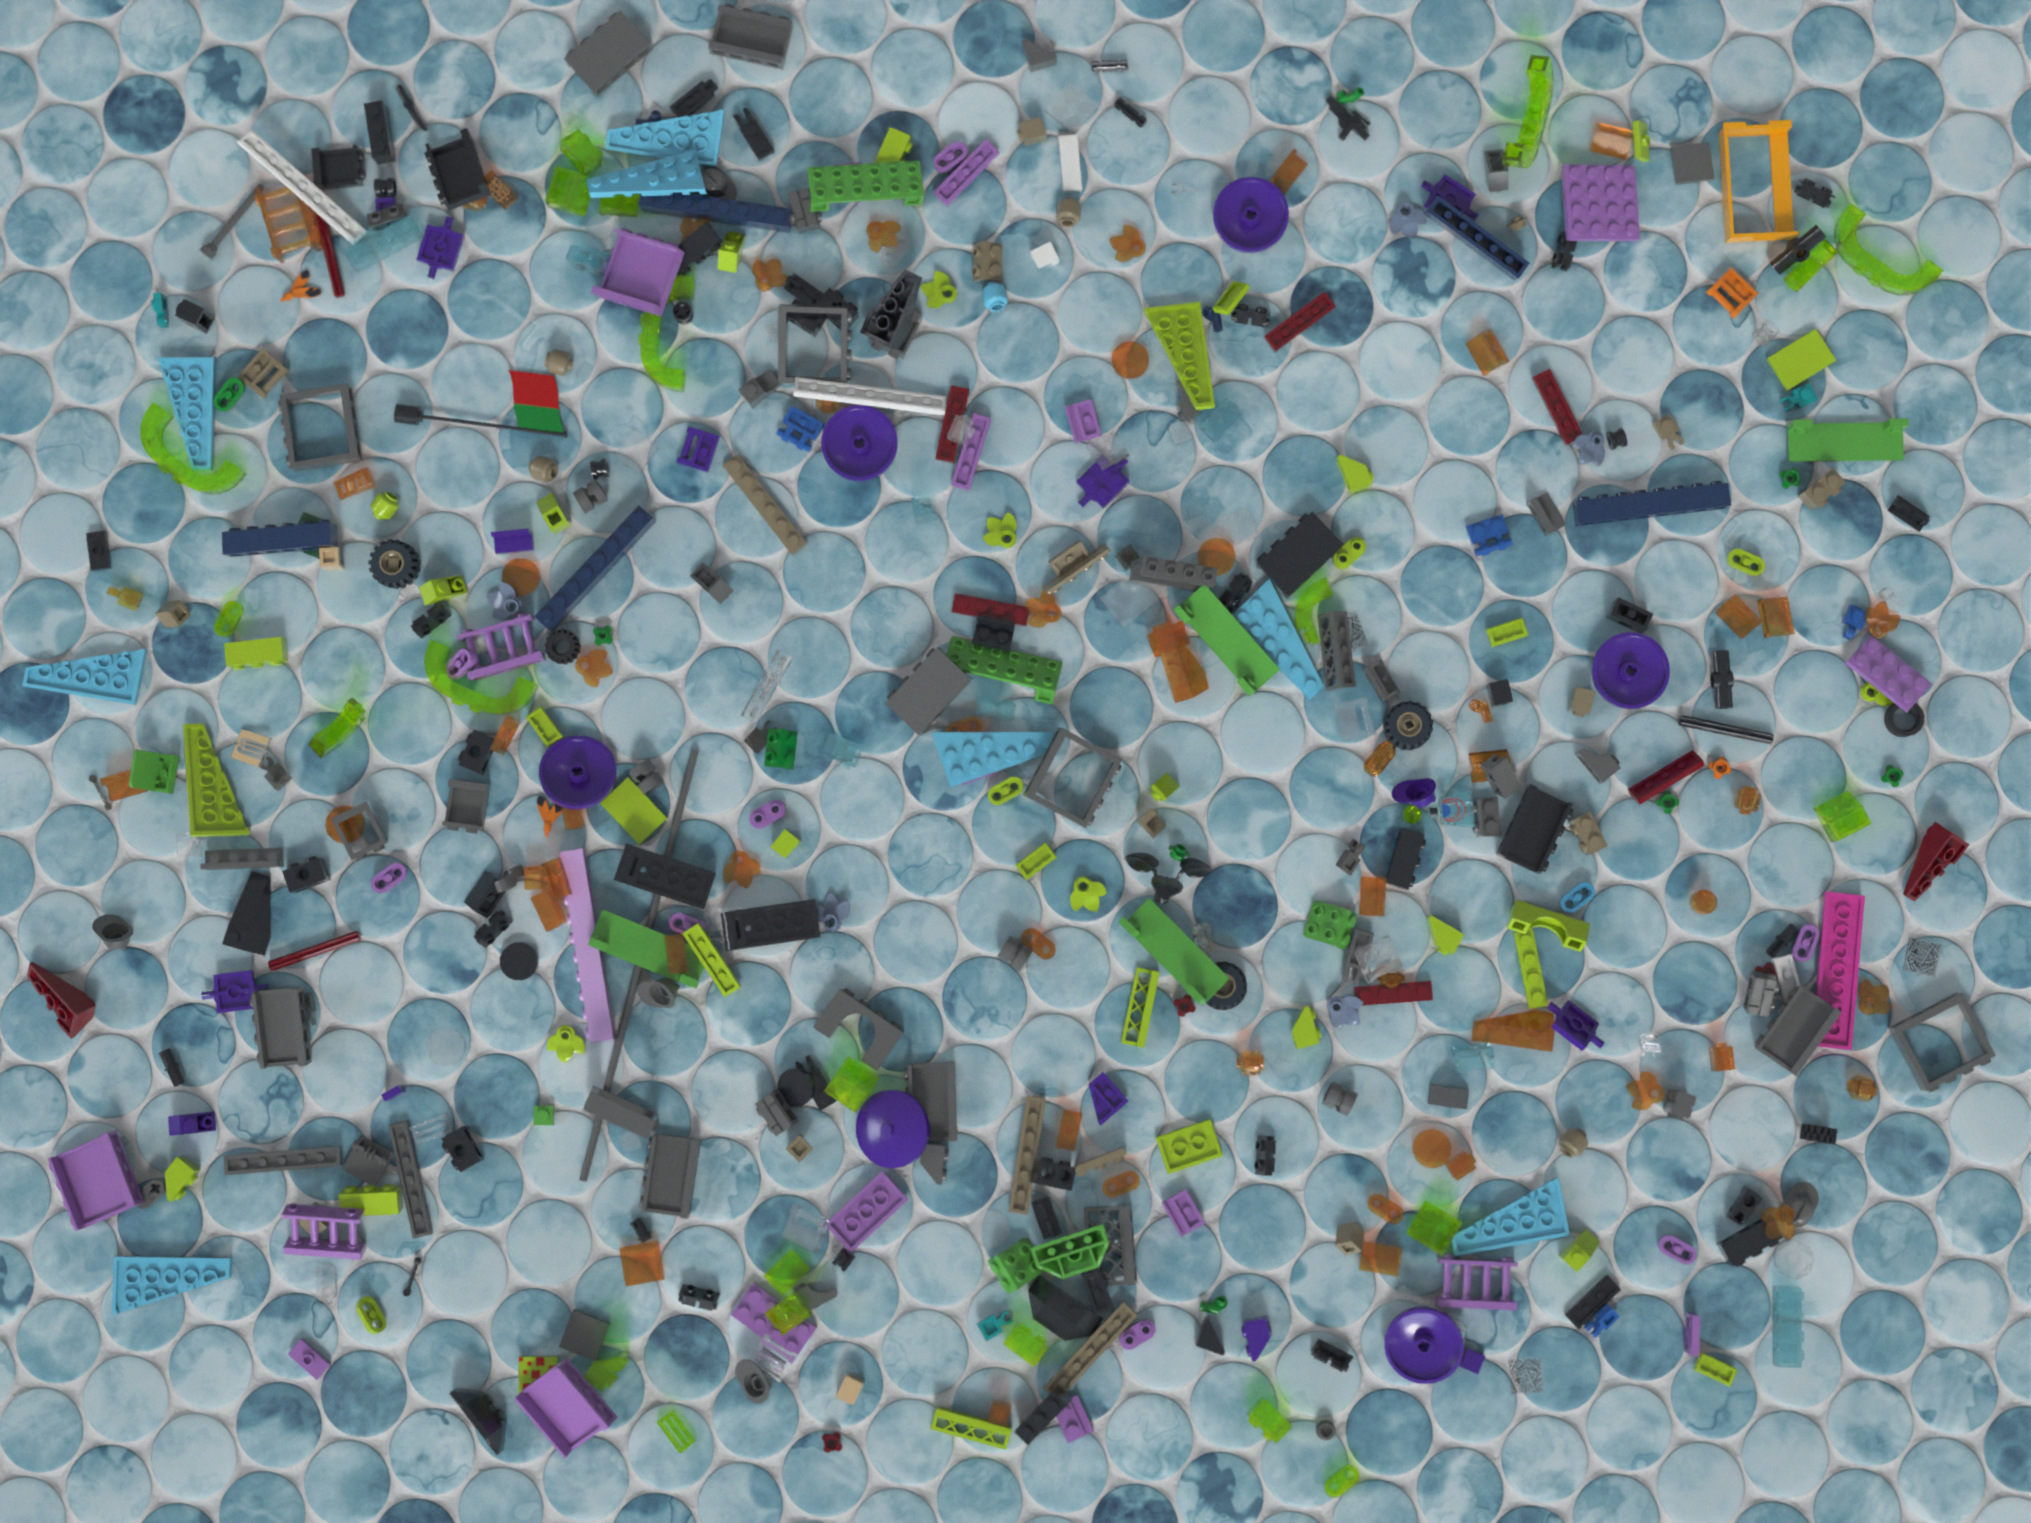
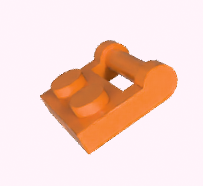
[1706,268,1759,319]

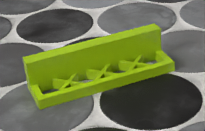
[1121,967,1160,1048]
[931,1406,1012,1450]

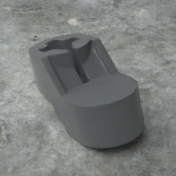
[494,865,526,893]
[137,1179,166,1209]

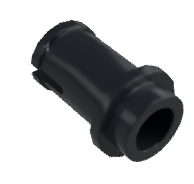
[630,1217,652,1243]

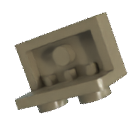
[972,241,1002,283]

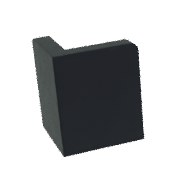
[1486,679,1513,707]

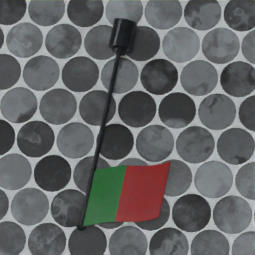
[394,370,568,438]

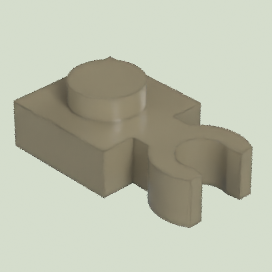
[1652,414,1684,450]

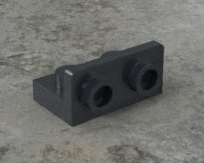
[972,615,1015,652]

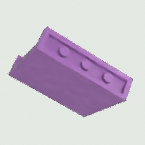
[591,228,685,317]
[48,1130,145,1231]
[514,1357,618,1459]

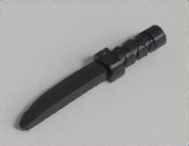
[395,84,428,131]

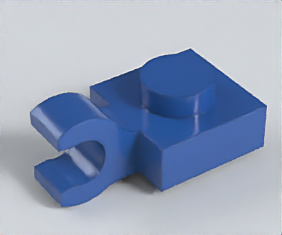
[1842,604,1869,640]
[1584,1304,1620,1338]

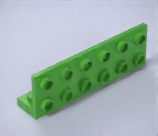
[807,161,924,212]
[1787,418,1909,462]
[1173,586,1280,696]
[946,636,1063,705]
[1118,898,1229,1006]
[588,910,704,989]

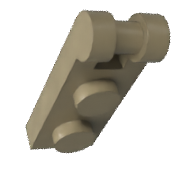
[1075,1146,1127,1176]

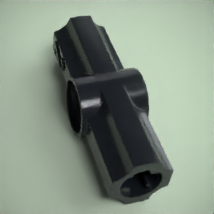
[1770,225,1827,275]
[1710,650,1734,709]

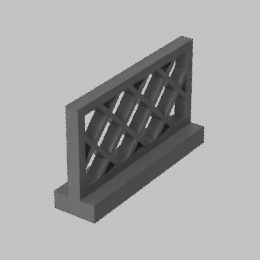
[1084,1204,1138,1286]

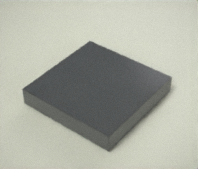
[1670,142,1715,185]
[559,1309,610,1361]

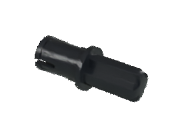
[1766,924,1799,958]
[158,1048,185,1087]

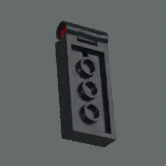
[614,844,716,909]
[721,899,820,951]

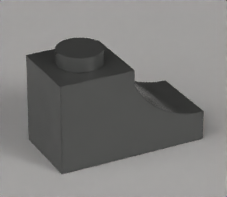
[1484,149,1509,192]
[738,369,782,409]
[1176,380,1205,423]
[690,562,733,605]
[1575,748,1621,784]
[791,1283,838,1315]

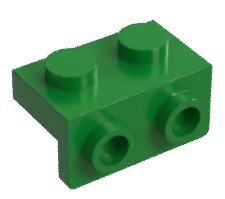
[764,729,798,770]

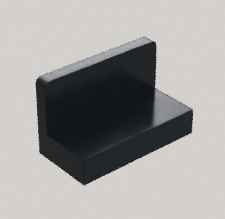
[788,299,827,337]
[464,871,505,918]

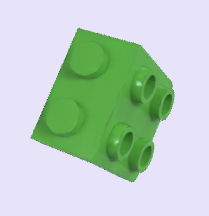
[129,749,179,794]
[1303,900,1357,950]
[987,1238,1045,1294]

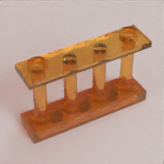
[254,187,323,264]

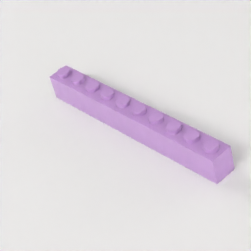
[558,848,616,1043]

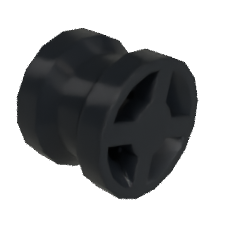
[1606,428,1627,450]
[590,458,610,480]
[832,1248,856,1272]

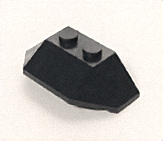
[1028,1274,1103,1341]
[449,1388,507,1456]

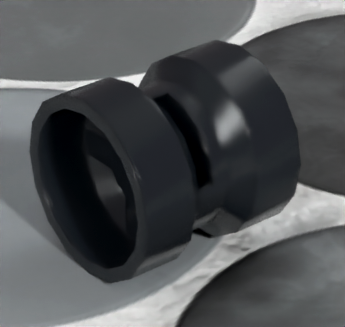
[374,178,397,198]
[673,302,694,325]

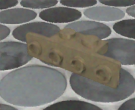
[1042,540,1111,594]

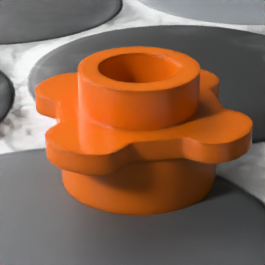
[1708,757,1732,779]

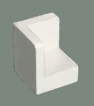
[1030,241,1059,268]

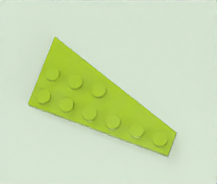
[1144,302,1215,410]
[183,724,250,837]

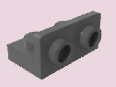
[1471,797,1501,837]

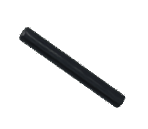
[1678,715,1774,744]

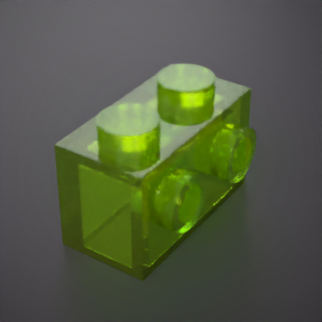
[560,129,603,176]
[1003,1323,1048,1368]
[1247,1396,1293,1444]

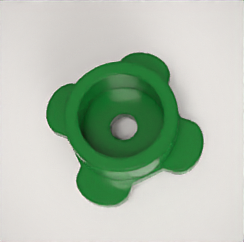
[1779,468,1801,489]
[593,626,613,646]
[1881,765,1904,787]
[1656,791,1679,814]
[1168,844,1190,861]

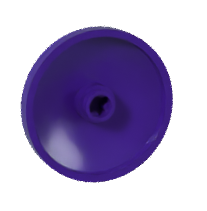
[1213,177,1289,253]
[821,405,898,482]
[1591,632,1670,709]
[539,736,617,809]
[856,1090,930,1168]
[1384,1306,1464,1384]

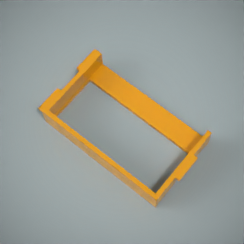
[1719,120,1799,243]

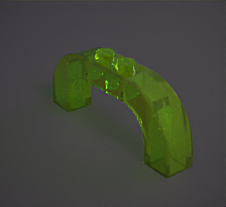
[1502,55,1554,169]
[1834,203,1944,296]
[638,276,696,392]
[140,402,247,495]
[424,640,539,716]

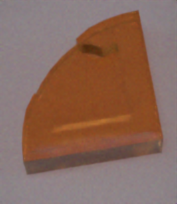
[1377,972,1405,990]

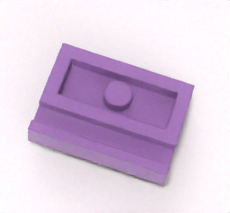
[1065,399,1102,444]
[1161,1189,1205,1237]
[1684,1312,1701,1356]
[1056,1394,1094,1443]

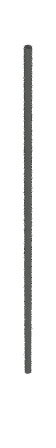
[579,749,699,1182]

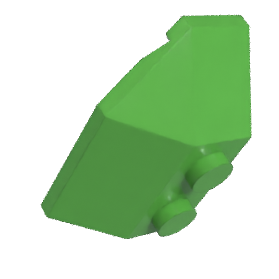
[1030,1224,1110,1279]

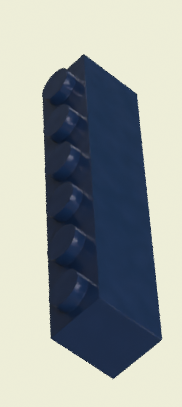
[1423,196,1530,280]
[222,519,338,557]

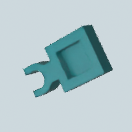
[151,292,168,328]
[1780,383,1818,412]
[976,1310,1013,1341]

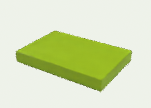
[1766,329,1837,391]
[600,777,668,845]
[1155,1119,1223,1174]

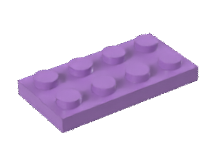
[1845,635,1932,713]
[825,1171,908,1253]
[731,1282,817,1360]

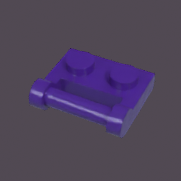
[676,427,720,473]

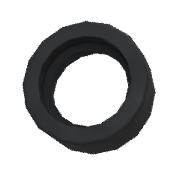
[1884,703,1925,737]

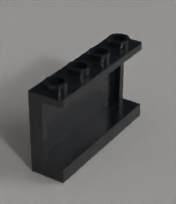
[424,128,491,211]
[1256,512,1344,599]
[1496,784,1573,874]

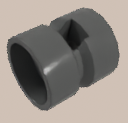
[573,479,608,514]
[629,759,665,795]
[997,936,1033,972]
[1322,1082,1358,1116]

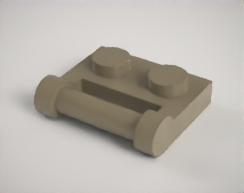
[238,348,289,399]

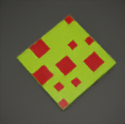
[518,1356,559,1394]

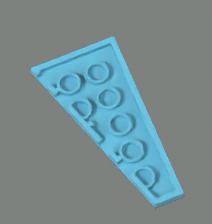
[605,109,725,167]
[586,150,707,198]
[157,357,216,471]
[1233,579,1324,700]
[22,649,147,705]
[931,732,1054,787]
[1450,1177,1570,1256]
[111,1256,232,1316]

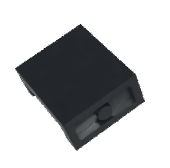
[311,144,366,190]

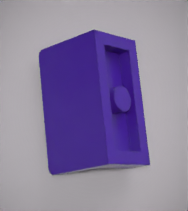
[491,528,534,555]

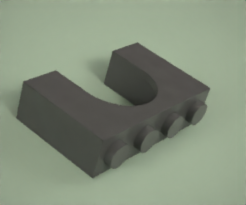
[813,988,904,1071]

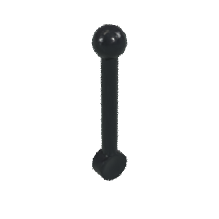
[403,1257,421,1296]

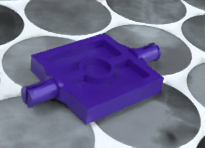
[1421,174,1479,221]
[416,216,465,279]
[1076,455,1130,509]
[201,970,269,1013]
[1547,1000,1605,1051]

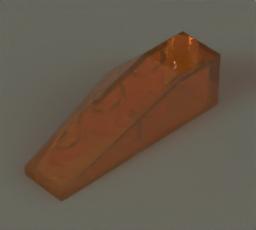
[1152,621,1209,703]
[1471,1010,1555,1052]

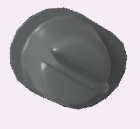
[701,166,737,200]
[92,914,133,951]
[637,978,680,1008]
[1781,1182,1819,1228]
[735,1359,772,1404]

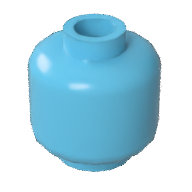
[982,282,1008,312]

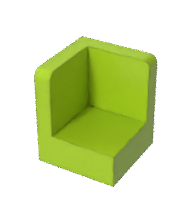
[770,829,801,858]

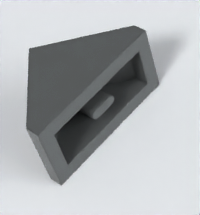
[1022,38,1057,72]
[1428,1085,1469,1109]

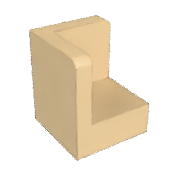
[319,547,344,570]
[836,1373,865,1405]

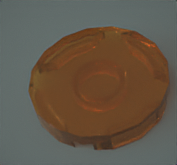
[1111,341,1149,380]
[1198,538,1235,576]
[502,558,540,596]
[325,805,365,843]
[1412,1129,1451,1168]

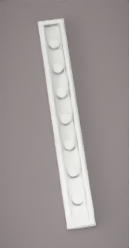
[238,129,368,246]
[793,377,946,415]

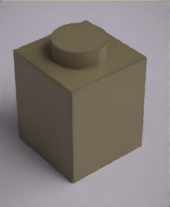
[1017,117,1046,146]
[1568,687,1596,718]

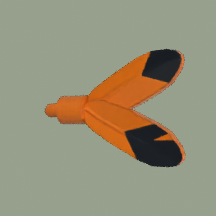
[280,270,321,302]
[537,796,564,837]

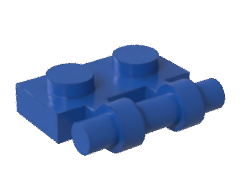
[776,405,825,452]
[1465,514,1513,557]

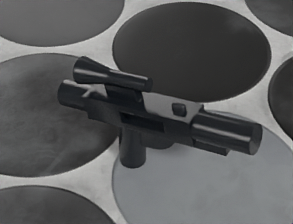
[1326,96,1371,141]

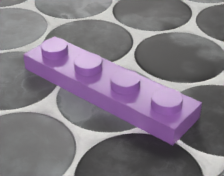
[933,139,999,207]
[951,413,992,491]

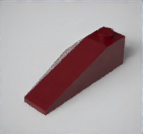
[1903,822,1970,902]
[27,962,96,1039]

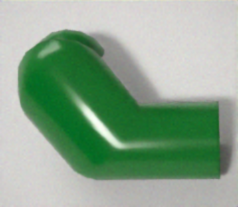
[1336,87,1364,103]
[1199,1296,1227,1314]

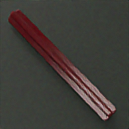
[314,211,345,298]
[268,931,361,971]

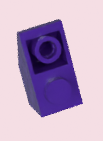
[168,1111,216,1136]
[1241,1315,1272,1362]

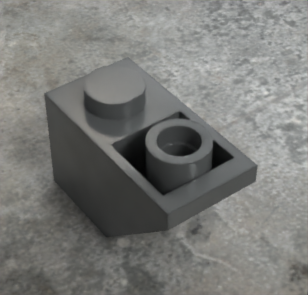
[920,1143,949,1185]

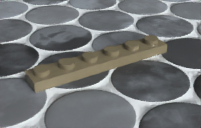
[722,454,807,555]
[1009,1095,1046,1215]
[1043,1301,1138,1394]

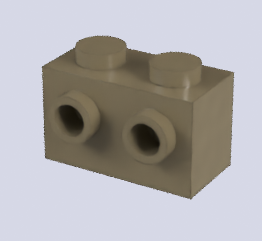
[1798,468,1846,510]
[1568,812,1608,856]

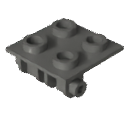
[341,1135,394,1187]

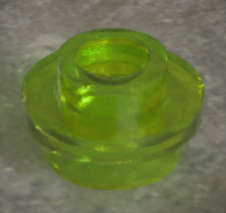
[1403,805,1422,824]

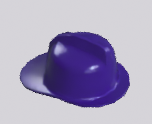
[1391,778,1436,808]

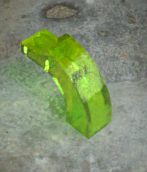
[1783,239,1838,293]
[1294,577,1333,647]
[309,697,366,759]

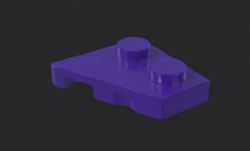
[1088,1072,1128,1126]

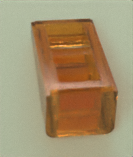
[333,468,376,500]

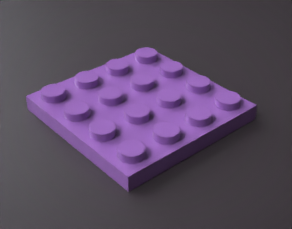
[1561,164,1640,241]

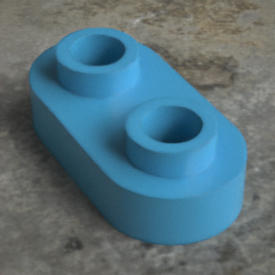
[1559,882,1595,913]

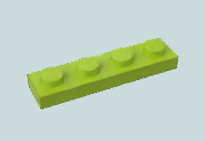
[682,922,741,997]
[1513,929,1548,1009]

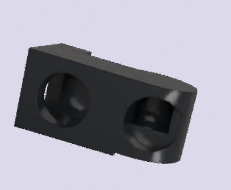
[1726,1185,1763,1226]

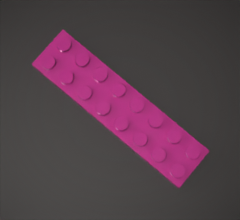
[1815,891,1865,1050]

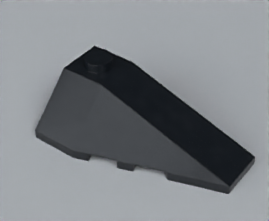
[860,269,922,349]
[222,871,271,956]

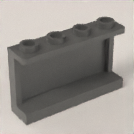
[708,4,793,70]
[564,10,653,97]
[1129,556,1218,591]
[885,647,973,735]
[1755,985,1842,1076]
[250,986,312,1069]
[904,1062,957,1141]
[639,1133,701,1219]

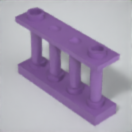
[457,613,546,682]
[281,1203,366,1260]
[1435,1254,1518,1310]

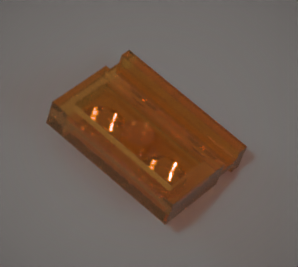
[1359,1241,1403,1277]

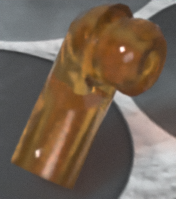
[1469,699,1493,723]

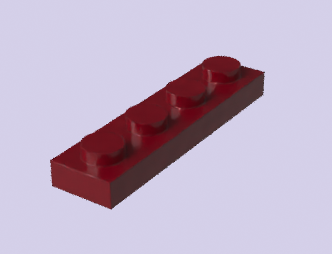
[1264,291,1336,353]
[1532,369,1583,446]
[935,385,970,464]
[952,593,1030,627]
[1628,750,1705,805]
[1353,981,1433,1006]

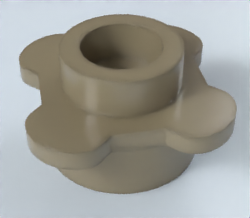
[1507,215,1527,231]

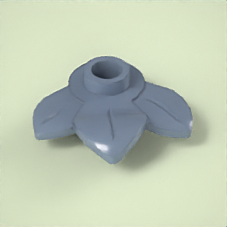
[1390,202,1427,239]
[1572,431,1605,466]
[487,582,523,620]
[816,893,850,932]
[1327,995,1363,1029]

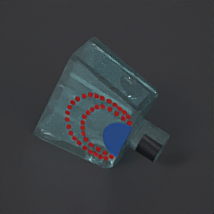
[1428,790,1475,828]

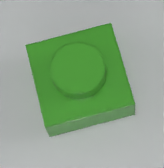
[533,1105,555,1125]

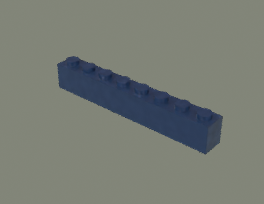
[639,192,793,233]
[1572,481,1731,526]
[534,505,656,632]

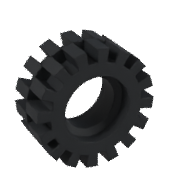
[544,629,581,665]
[1799,1123,1838,1145]

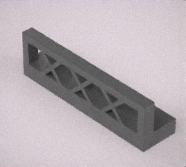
[1317,611,1356,691]
[200,848,284,870]

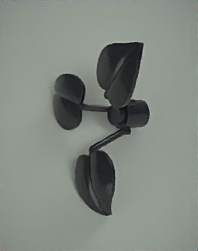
[1124,852,1213,904]

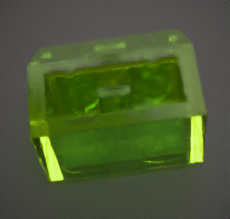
[545,166,591,218]
[1813,791,1872,842]
[823,1056,880,1113]
[1406,1200,1462,1256]
[584,1351,630,1391]

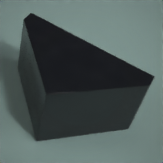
[1195,1316,1226,1355]

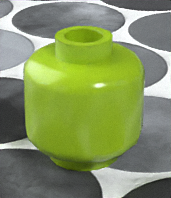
[370,491,399,520]

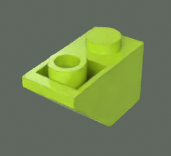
[718,231,746,273]
[536,493,571,535]
[419,575,468,605]
[1149,773,1180,803]
[1290,1005,1322,1049]
[165,1156,201,1202]

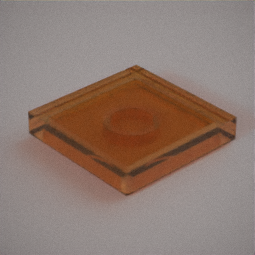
[1757,597,1795,638]
[490,715,521,755]
[619,1241,665,1286]

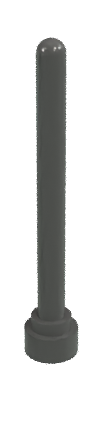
[200,184,264,260]

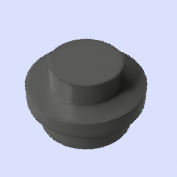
[1316,1420,1336,1440]

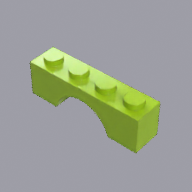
[1507,900,1590,952]

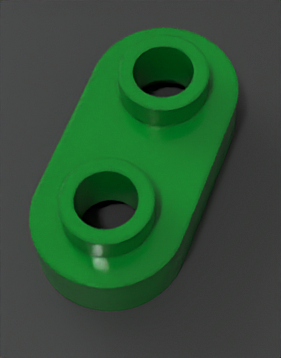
[214,378,246,411]

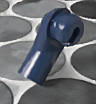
[635,110,662,126]
[1202,306,1223,332]

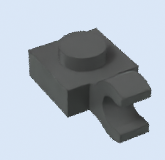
[1336,839,1365,876]

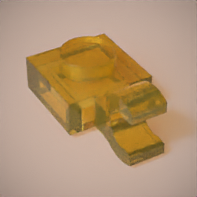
[107,586,144,612]

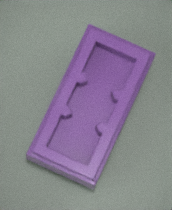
[288,1338,331,1380]

